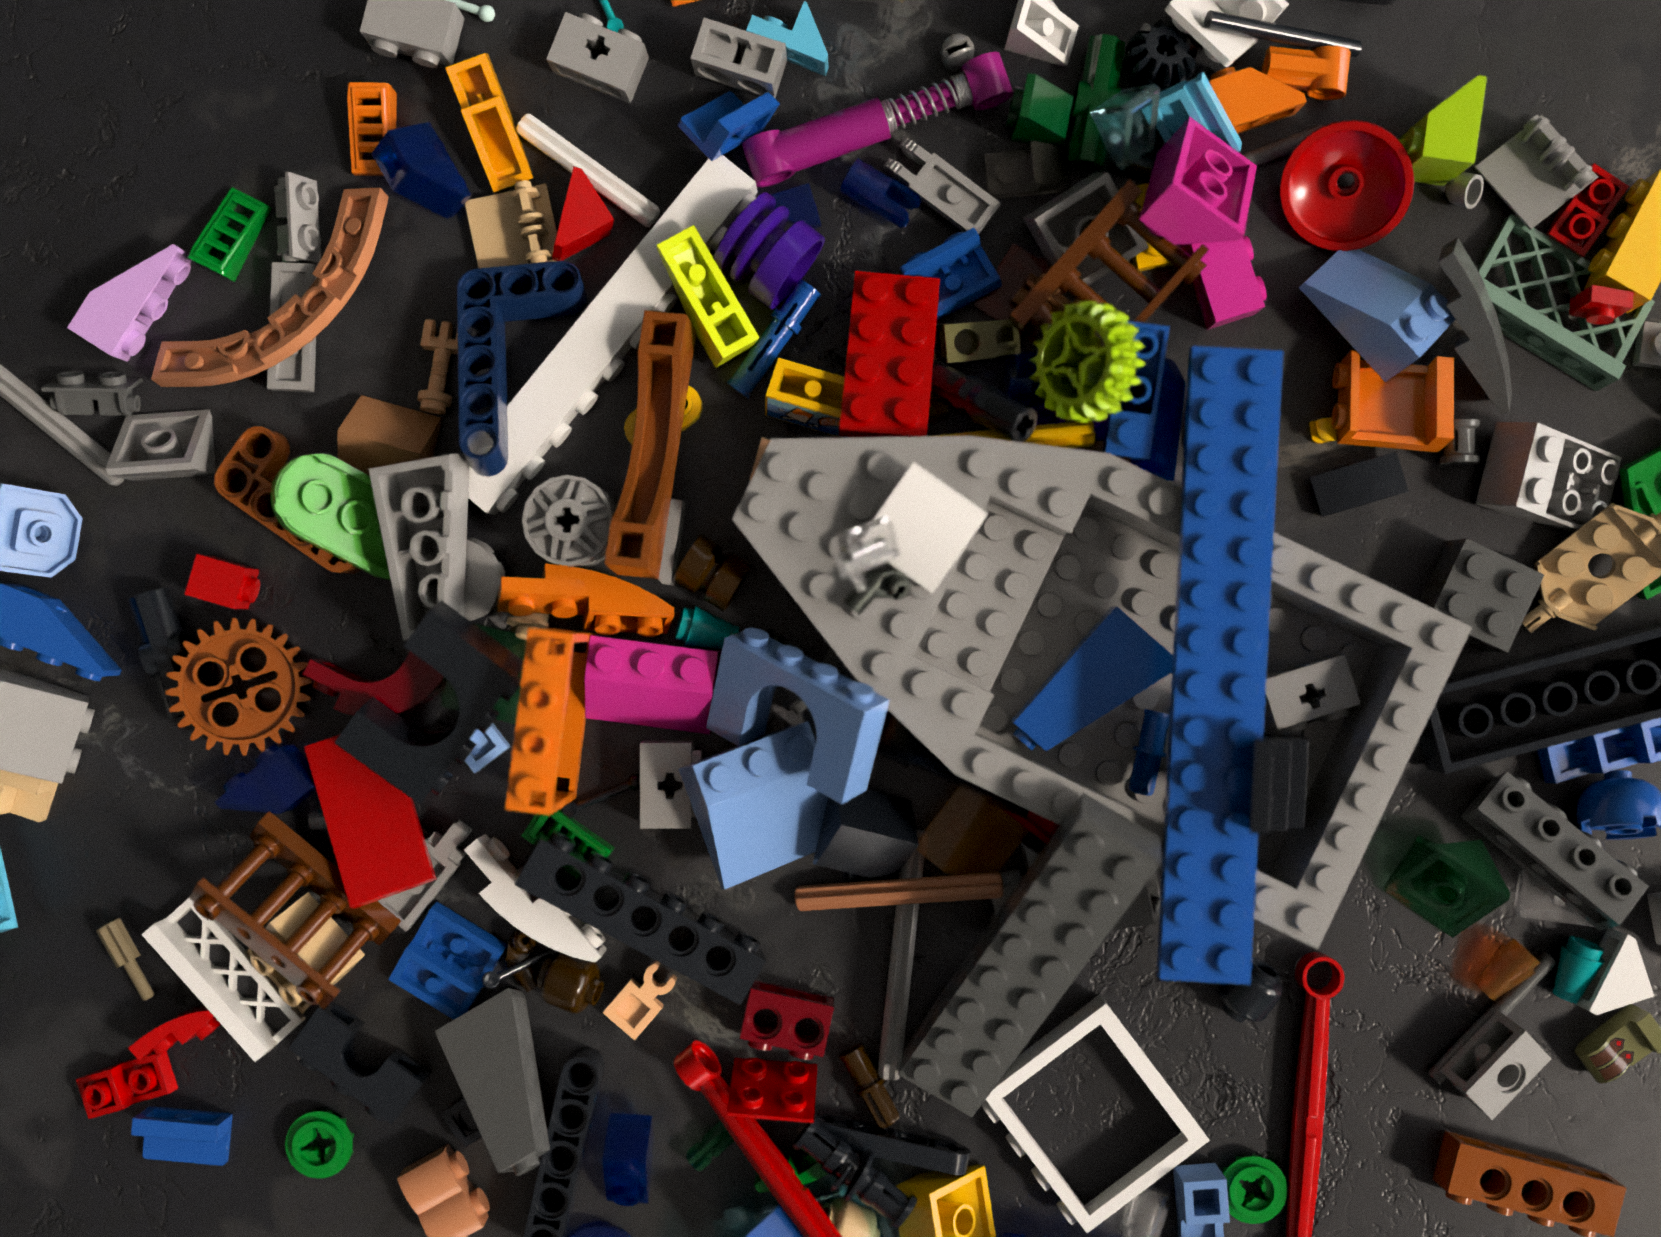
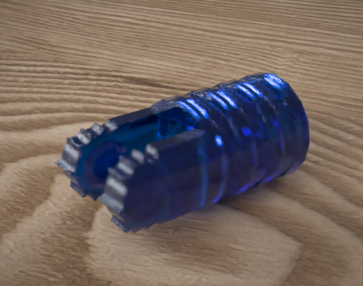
[839,158,922,228]

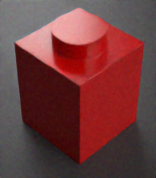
[184,554,260,609]

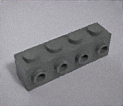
[1461,771,1649,931]

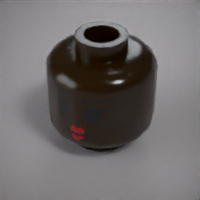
[537,952,604,1014]

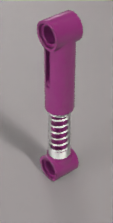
[742,51,1014,187]

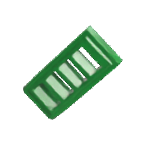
[187,187,272,282]
[521,809,615,878]

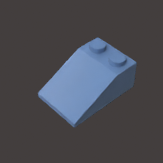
[1299,249,1455,382]

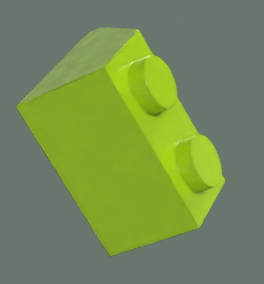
[1398,75,1487,186]

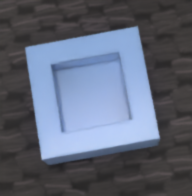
[465,724,511,774]

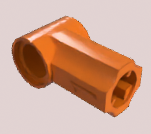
[1261,46,1351,100]

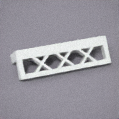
[142,898,306,1062]

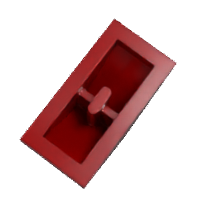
[552,166,614,261]

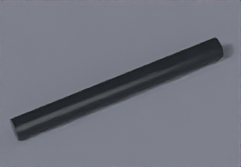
[1204,10,1362,57]

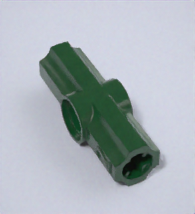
[1066,34,1125,171]

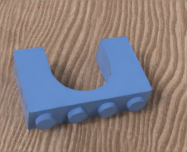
[706,628,889,804]

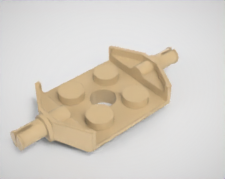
[1522,503,1661,634]

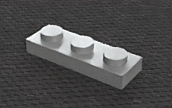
[267,262,317,392]

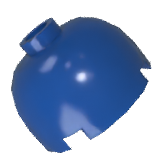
[1576,770,1661,840]

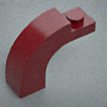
[303,651,449,716]

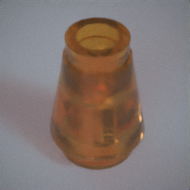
[1475,938,1541,1001]

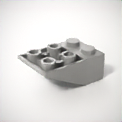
[1475,422,1622,532]

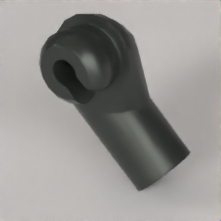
[843,570,911,615]

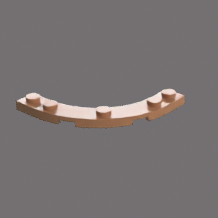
[151,188,389,387]

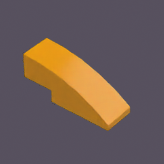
[445,53,533,192]

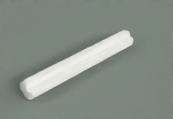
[516,114,660,227]

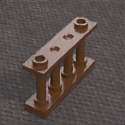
[1009,179,1209,329]
[189,811,401,1009]

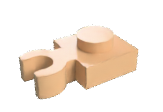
[603,961,677,1040]

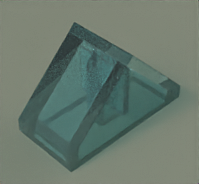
[1090,84,1160,171]

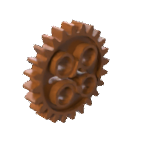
[166,618,312,756]

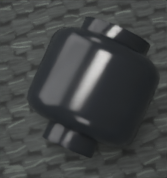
[1217,957,1282,1023]

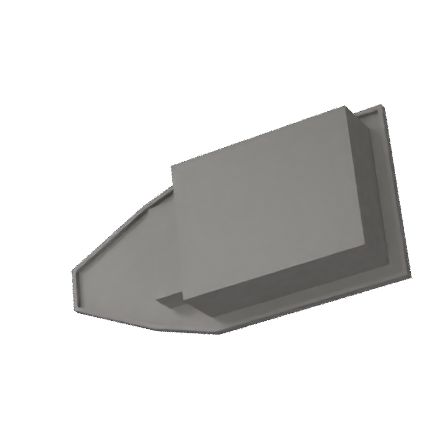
[733,436,1472,949]

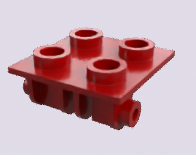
[727,1058,818,1123]

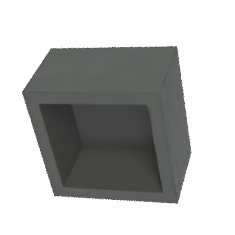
[1419,538,1544,653]

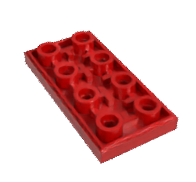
[304,734,437,909]

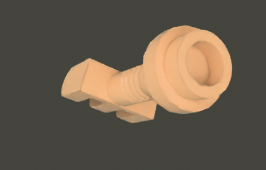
[417,319,458,414]

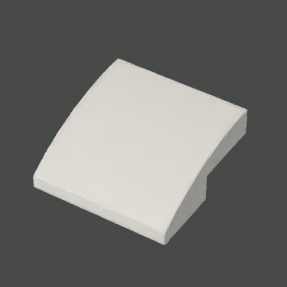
[858,462,988,593]

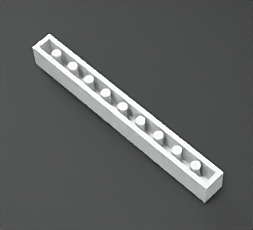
[468,155,758,516]

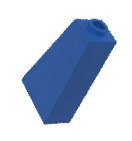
[1010,606,1173,751]

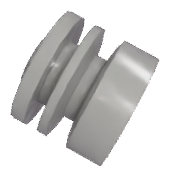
[522,475,617,568]

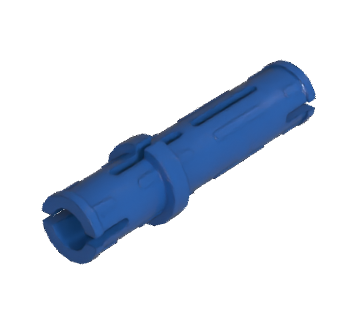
[727,279,821,398]

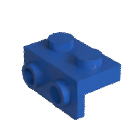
[900,228,1002,321]

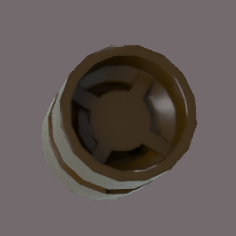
[673,534,752,612]

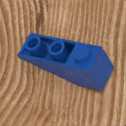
[1102,321,1170,461]
[0,583,121,681]

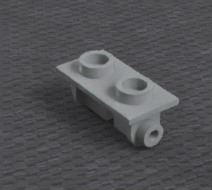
[274,172,321,264]

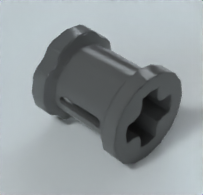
[1440,419,1480,465]

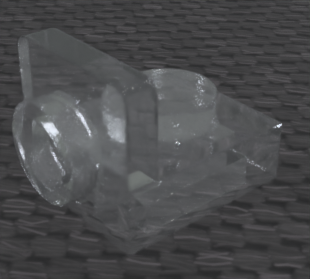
[834,515,900,593]

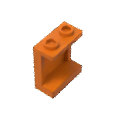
[1332,350,1454,452]

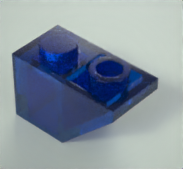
[372,122,471,219]
[215,744,316,814]
[602,1113,653,1206]

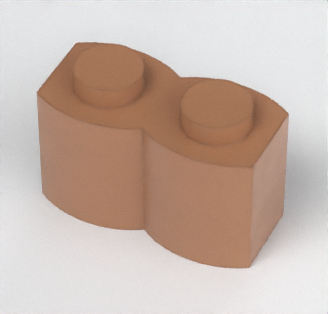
[397,1144,490,1237]

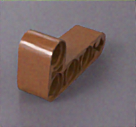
[214,426,361,574]

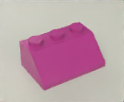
[1139,116,1257,245]
[585,635,721,734]

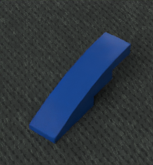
[1537,718,1661,784]

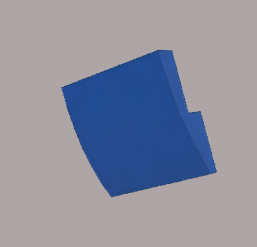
[388,902,507,1020]

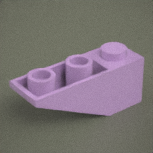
[67,244,192,362]

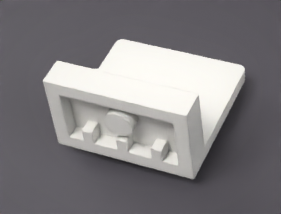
[1165,0,1289,67]

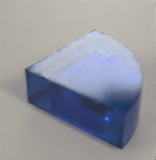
[771,183,821,228]

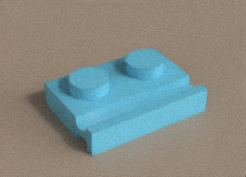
[1145,72,1242,152]

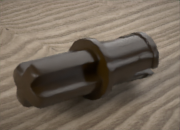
[839,1043,899,1129]

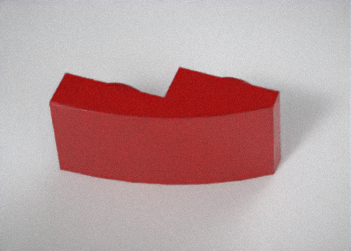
[1546,163,1629,258]
[128,1005,221,1061]
[76,1051,179,1119]

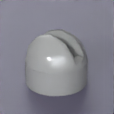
[940,33,975,71]
[1445,172,1484,209]

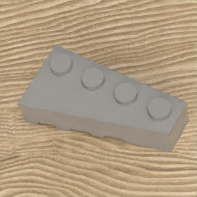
[369,453,470,641]

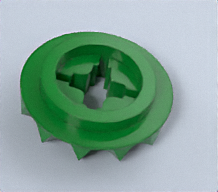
[285,1109,354,1179]
[1223,1154,1288,1224]

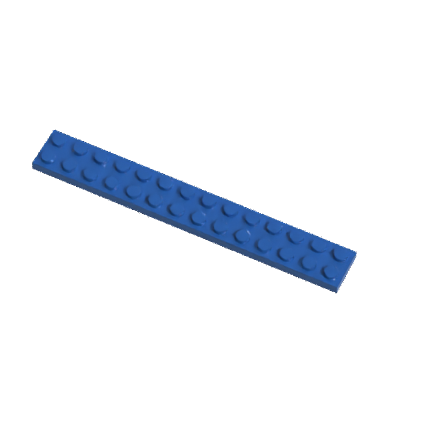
[1156,346,1283,985]

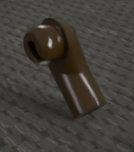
[504,930,539,993]

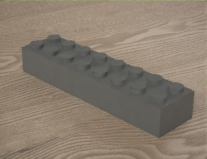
[898,793,1161,1117]

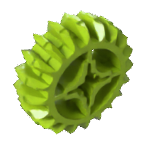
[1029,300,1146,423]

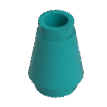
[674,606,739,650]
[1552,936,1605,1003]

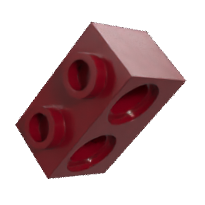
[740,980,834,1060]

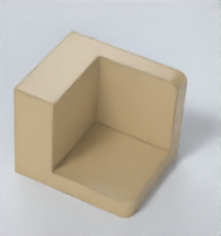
[0,770,58,822]

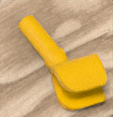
[1309,417,1337,444]

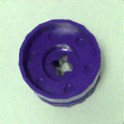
[714,192,825,310]

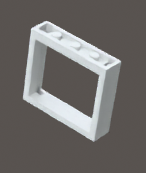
[981,994,1210,1233]

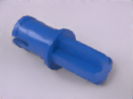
[1129,709,1170,796]

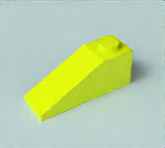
[656,225,759,368]

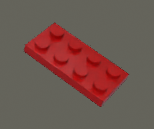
[839,271,940,438]

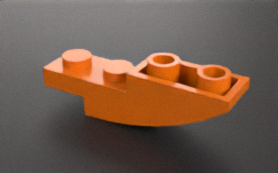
[497,564,675,637]

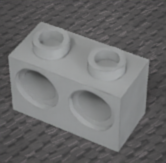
[691,18,787,98]

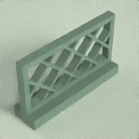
[1477,214,1655,391]

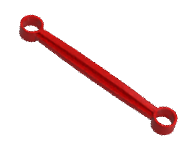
[1286,952,1345,1237]
[674,1040,842,1237]

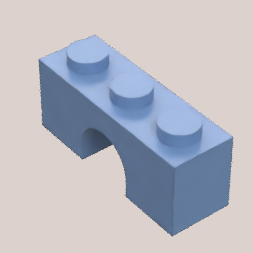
[1173,1163,1230,1237]

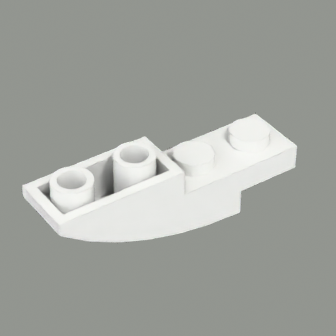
[464,834,607,963]

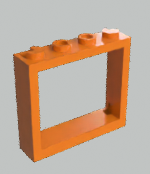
[505,628,597,815]

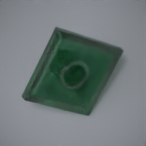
[1384,836,1511,938]

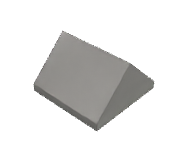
[105,409,216,481]

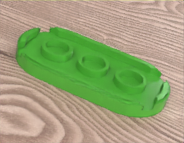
[271,454,391,580]

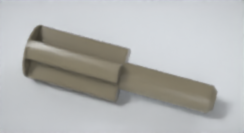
[96,918,154,1001]

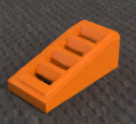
[347,82,397,176]

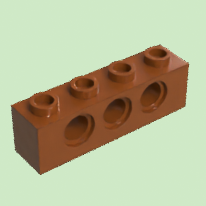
[1433,1131,1627,1237]

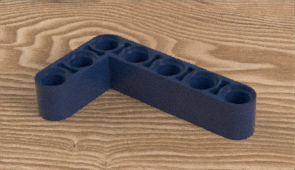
[457,261,588,477]

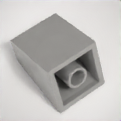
[0,667,95,784]

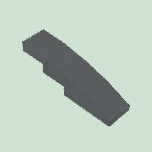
[1438,237,1512,415]

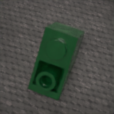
[1006,73,1073,150]

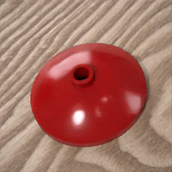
[1280,120,1414,251]

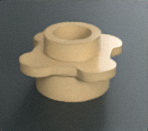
[507,613,549,641]

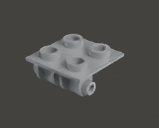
[1474,114,1598,230]

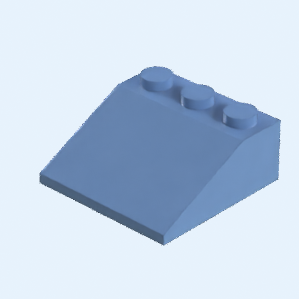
[678,721,828,890]

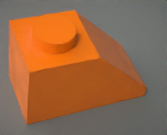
[1209,67,1307,134]

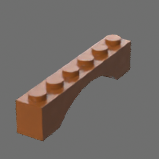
[604,310,697,579]

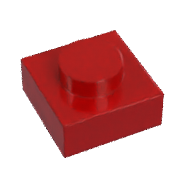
[1569,285,1634,325]

